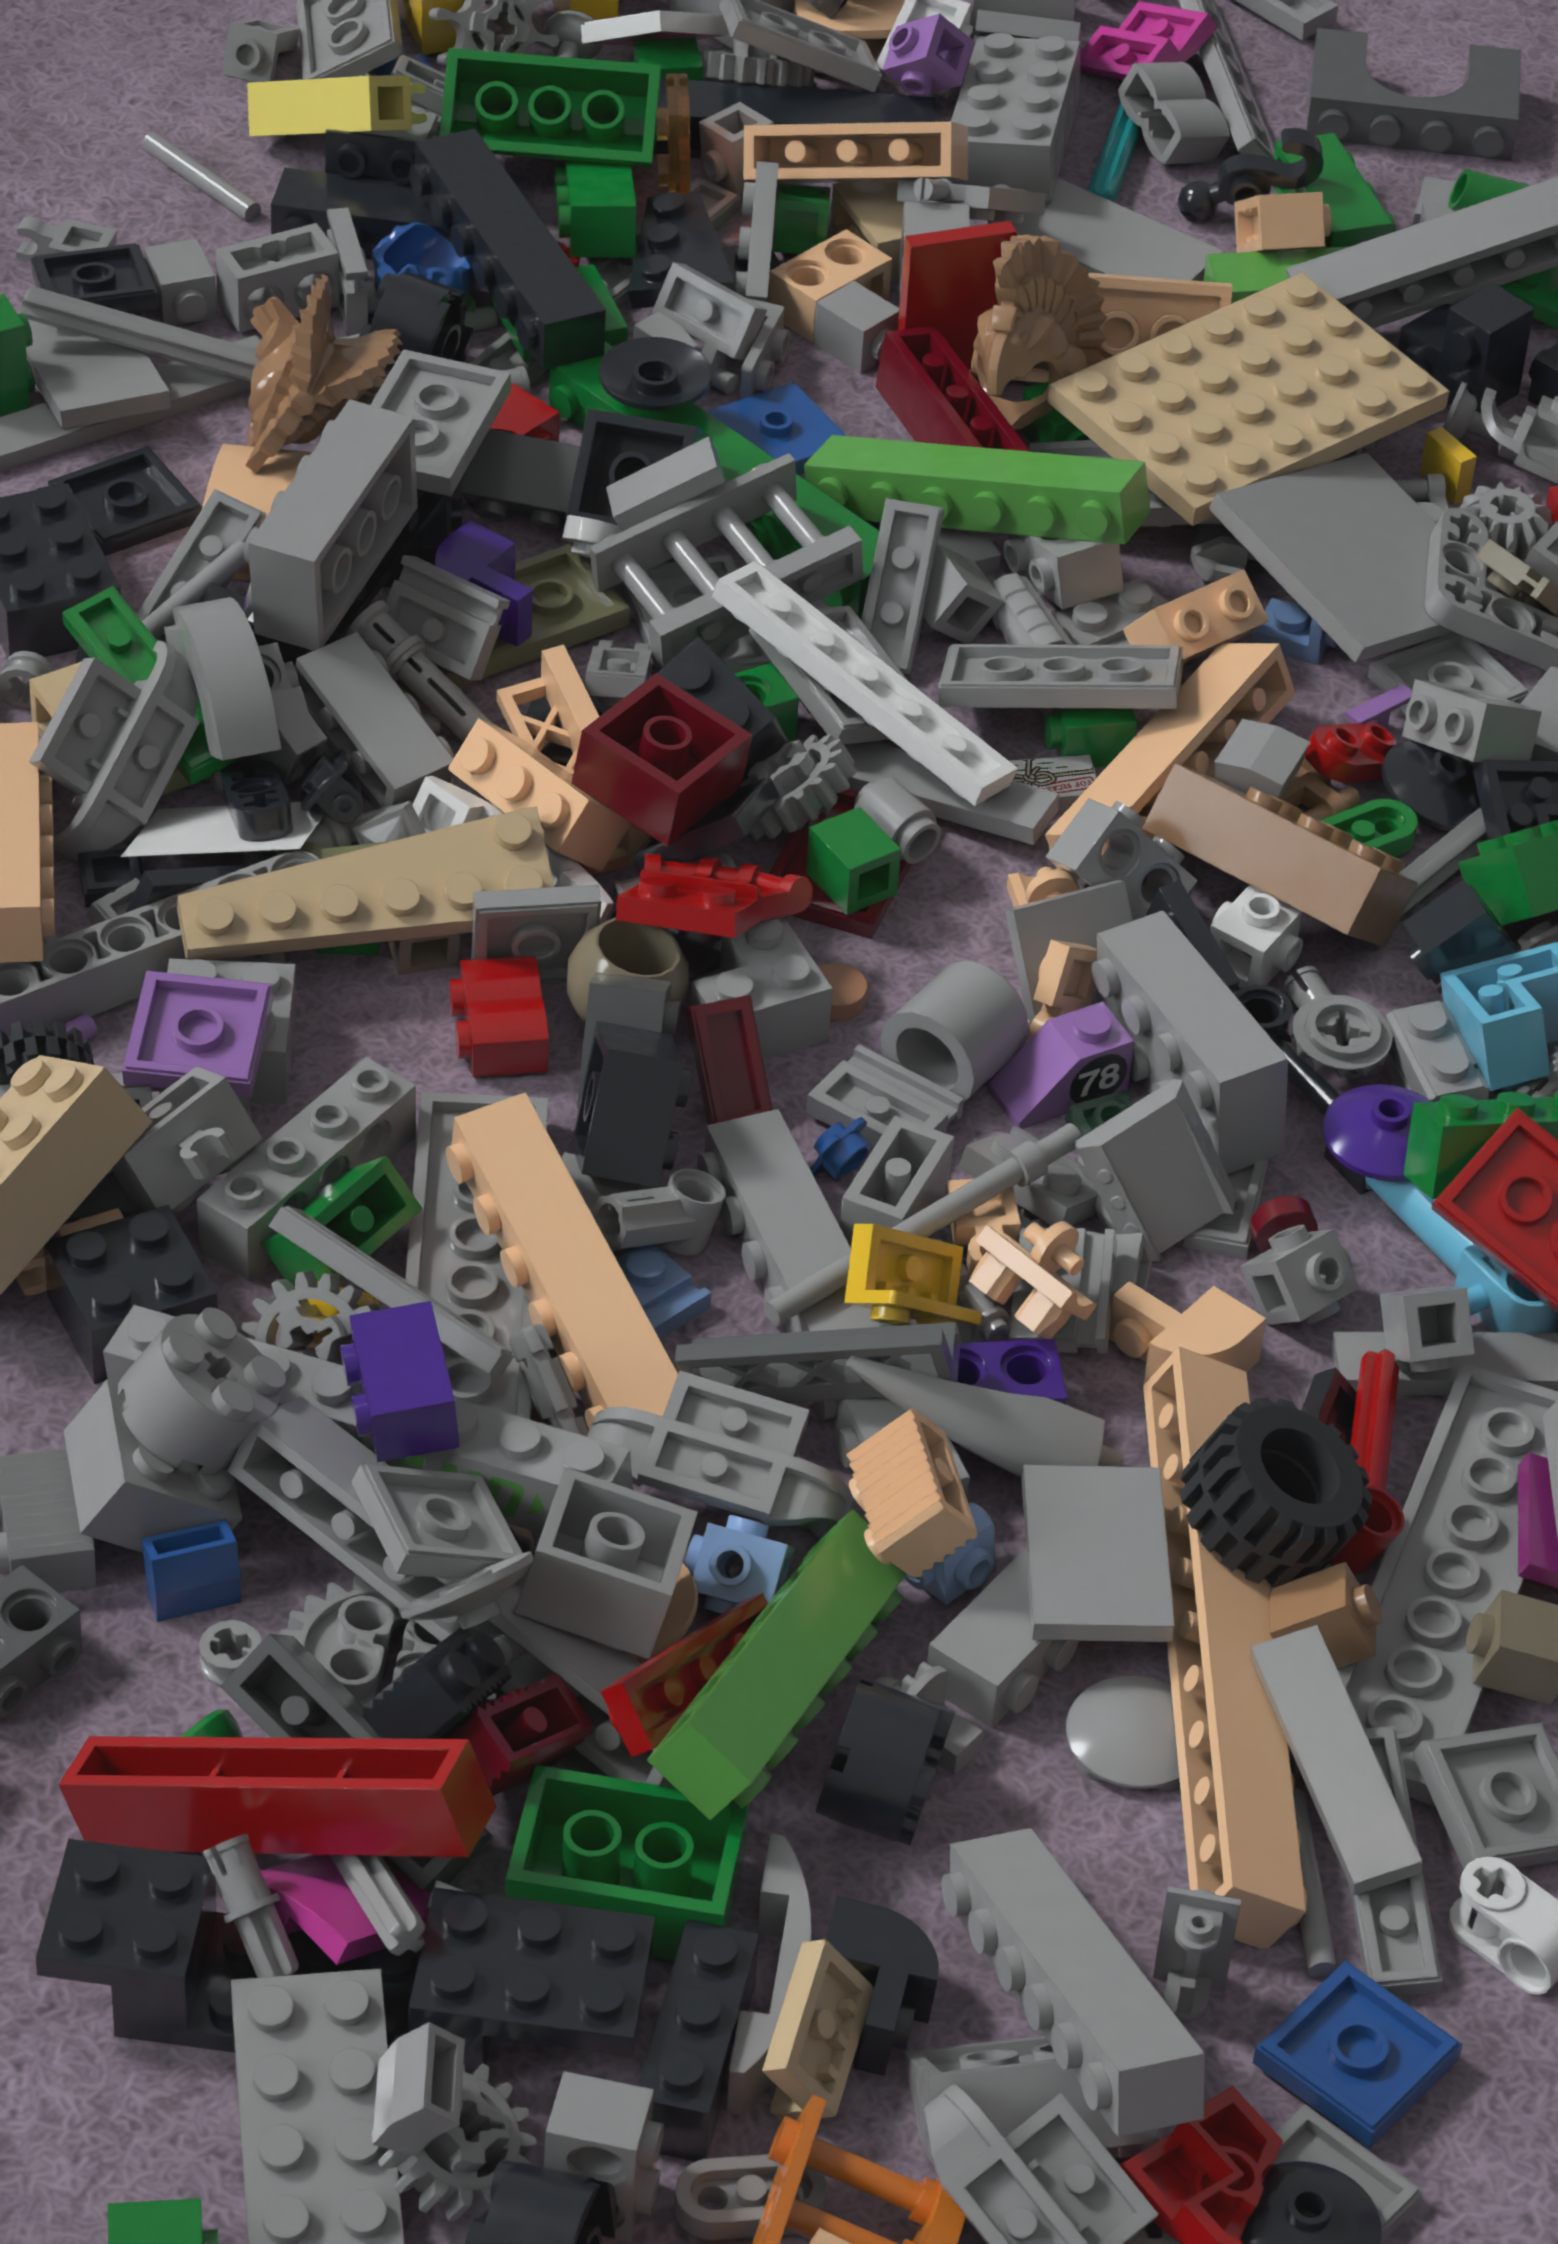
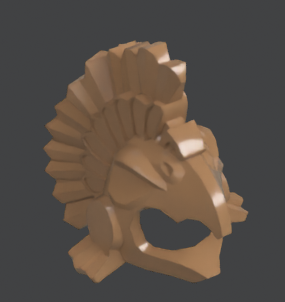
[969,234,1108,430]
[246,274,403,473]

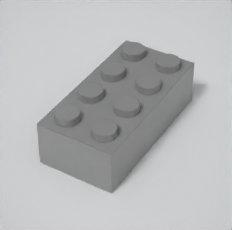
[951,33,1081,202]
[244,399,418,651]
[1092,910,1288,1174]

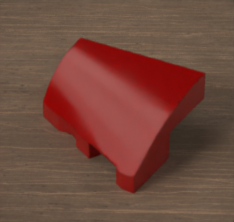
[1120,2086,1283,2244]

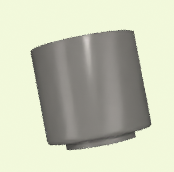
[880,960,1030,1102]

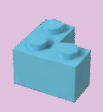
[1440,942,1558,1091]

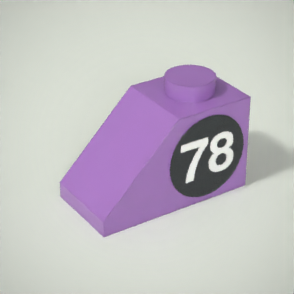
[988,1001,1134,1129]

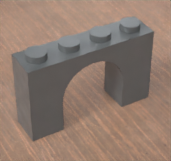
[1306,28,1521,161]

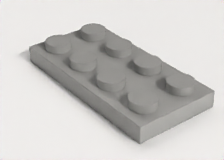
[231,1969,404,2244]

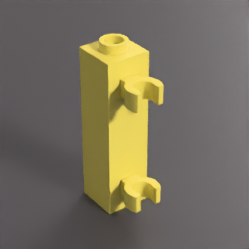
[247,76,427,136]

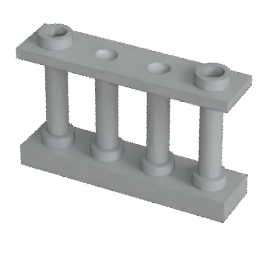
[590,453,863,670]

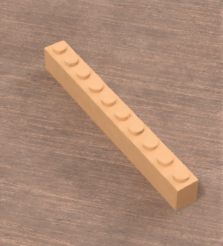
[1143,1346,1307,1949]

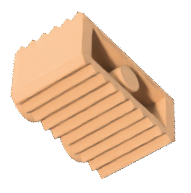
[846,1407,978,1578]

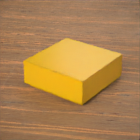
[1419,427,1477,505]

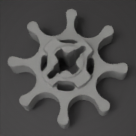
[429,0,559,66]

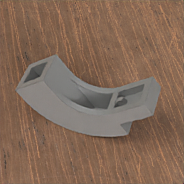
[164,597,281,761]

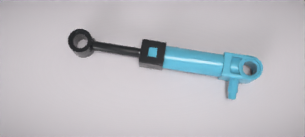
[1234,985,1558,1333]

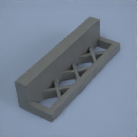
[675,1322,961,1403]

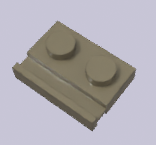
[1476,539,1558,617]

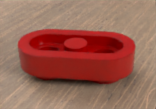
[1305,722,1396,783]

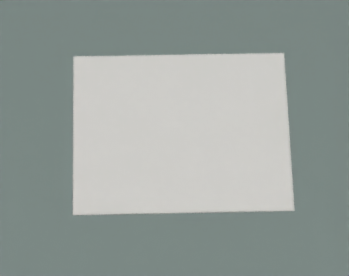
[121,802,326,857]

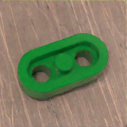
[1320,799,1418,857]

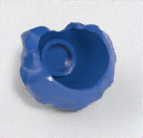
[371,222,474,293]

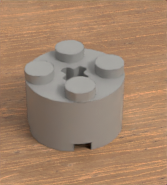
[118,1307,286,1475]

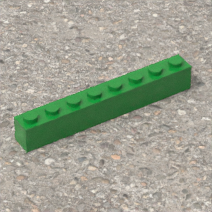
[549,342,879,620]

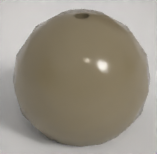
[567,918,689,1023]

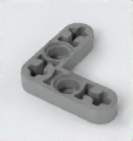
[1424,508,1558,671]

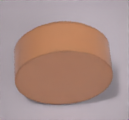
[818,963,867,1021]

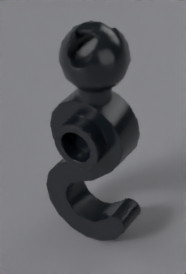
[1177,128,1324,223]

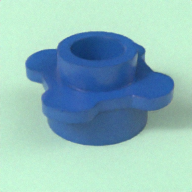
[810,1117,872,1181]

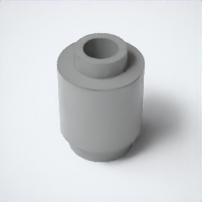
[854,778,941,864]

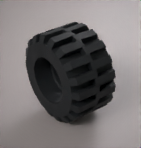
[1180,1397,1372,1587]

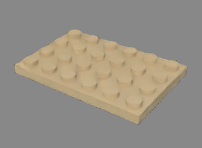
[1047,272,1449,526]

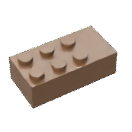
[1142,763,1418,947]

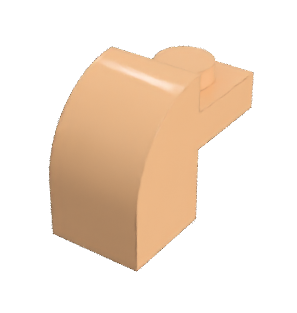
[1109,1281,1266,1385]

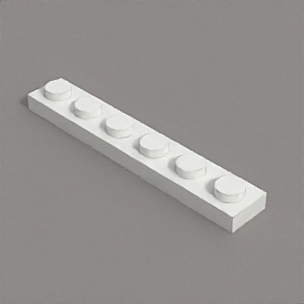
[712,561,1018,806]

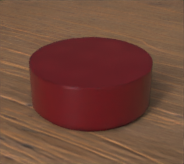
[1250,1196,1318,1253]

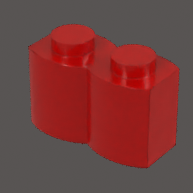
[449,955,549,1077]

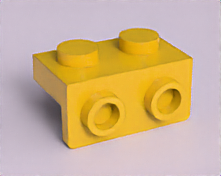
[844,1224,982,1326]

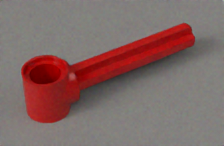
[1329,1349,1405,1575]

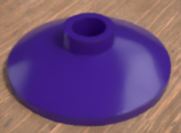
[1323,1084,1432,1181]

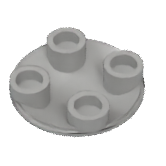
[1066,1676,1180,1791]

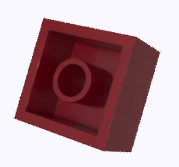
[571,673,753,847]

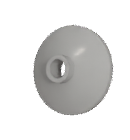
[399,1552,534,1630]

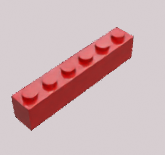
[58,1736,497,1858]

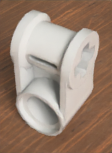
[1448,1856,1558,1995]

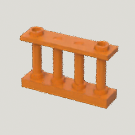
[752,2094,966,2244]

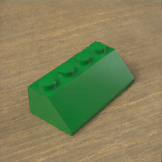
[439,48,661,167]

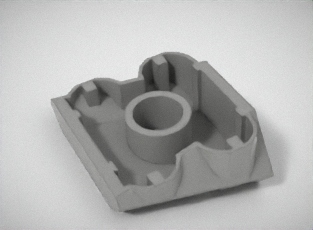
[1076,1079,1236,1262]

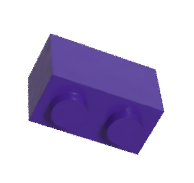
[340,1301,460,1463]

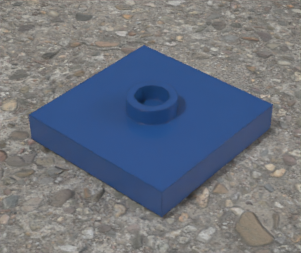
[706,382,847,475]
[1252,1961,1463,2149]

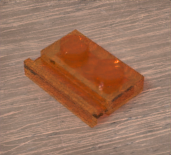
[656,73,690,194]

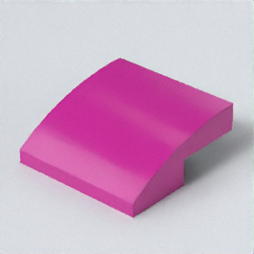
[1080,1,1218,80]
[261,1854,431,1965]

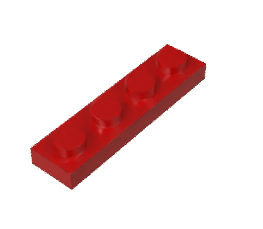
[600,1593,768,1757]

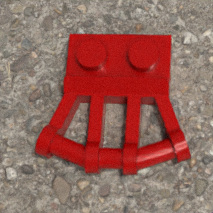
[616,854,813,938]

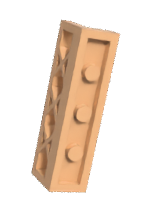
[497,644,651,876]

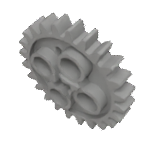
[280,1575,503,1707]

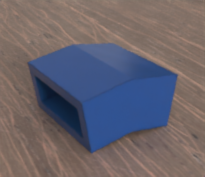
[141,1519,241,1622]

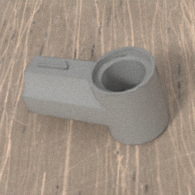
[592,1169,725,1255]

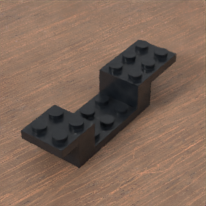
[36,1838,655,2074]

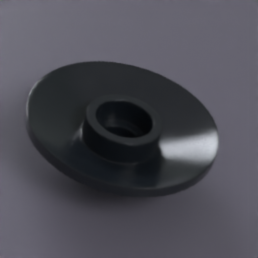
[599,337,712,411]
[1381,741,1481,831]
[1240,2161,1382,2244]

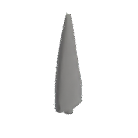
[846,1355,1124,1478]

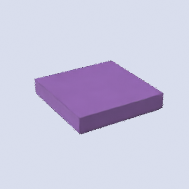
[122,971,274,1098]

